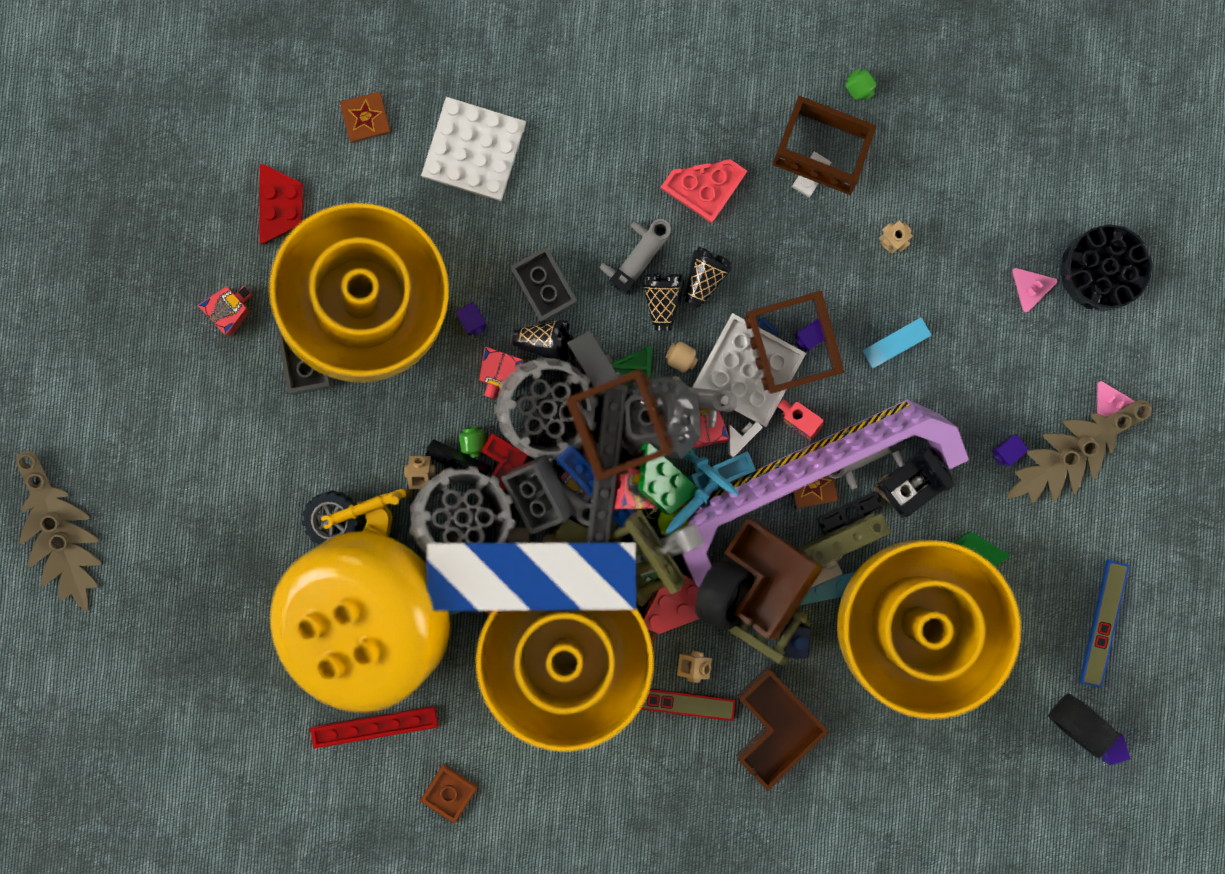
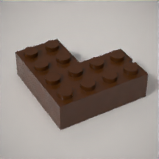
[725,517,824,640]
[736,667,829,791]

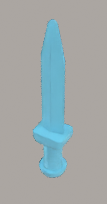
[684,449,739,496]
[666,479,719,534]

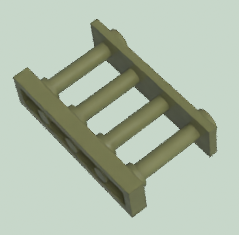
[609,510,687,607]
[797,512,891,566]
[728,609,811,666]

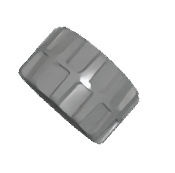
[494,357,599,460]
[409,466,515,558]

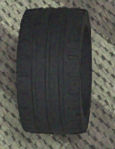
[695,560,754,630]
[1048,693,1119,758]

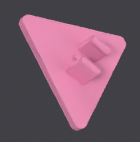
[1012,268,1057,313]
[1097,381,1135,417]

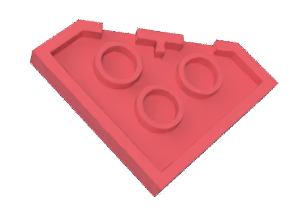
[660,159,747,224]
[643,575,700,634]

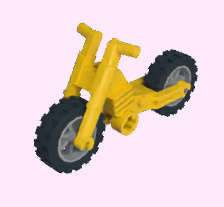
[302,489,413,545]

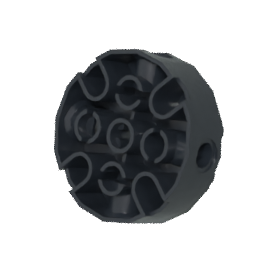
[1060,224,1153,312]

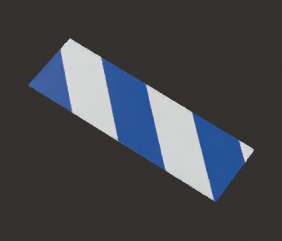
[427,543,636,611]

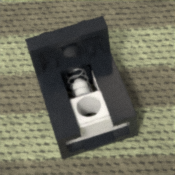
[877,448,955,518]

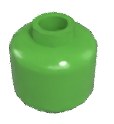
[845,68,877,101]
[459,426,487,458]

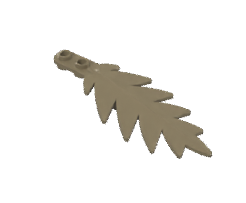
[1007,399,1152,503]
[16,451,102,611]

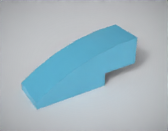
[862,318,932,369]
[687,451,756,490]

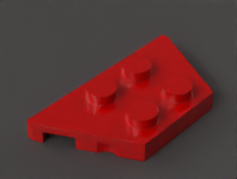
[259,164,303,245]

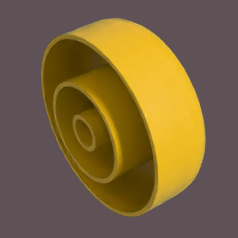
[270,203,449,382]
[270,532,450,712]
[837,540,1021,719]
[476,608,653,751]

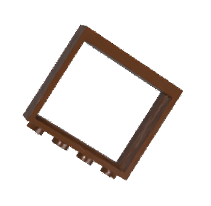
[772,96,877,195]
[744,290,845,394]
[566,370,674,481]

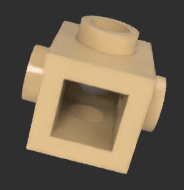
[879,220,913,254]
[404,456,436,489]
[677,651,712,683]

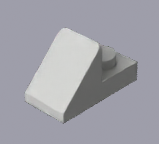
[792,151,832,197]
[728,422,763,458]

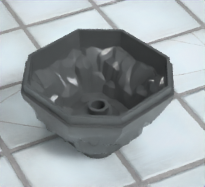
[621,375,701,461]

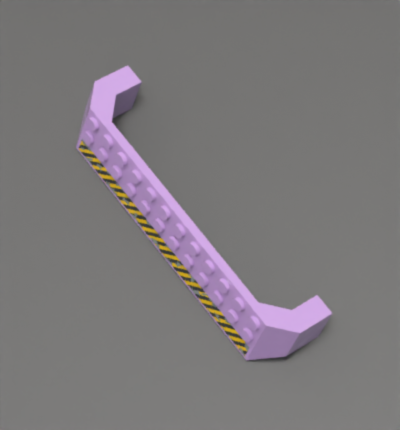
[681,399,969,587]

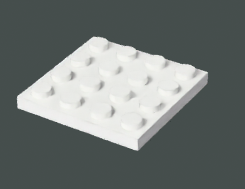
[421,97,526,201]
[692,313,806,427]

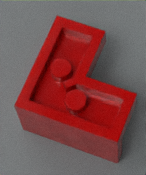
[481,434,529,491]

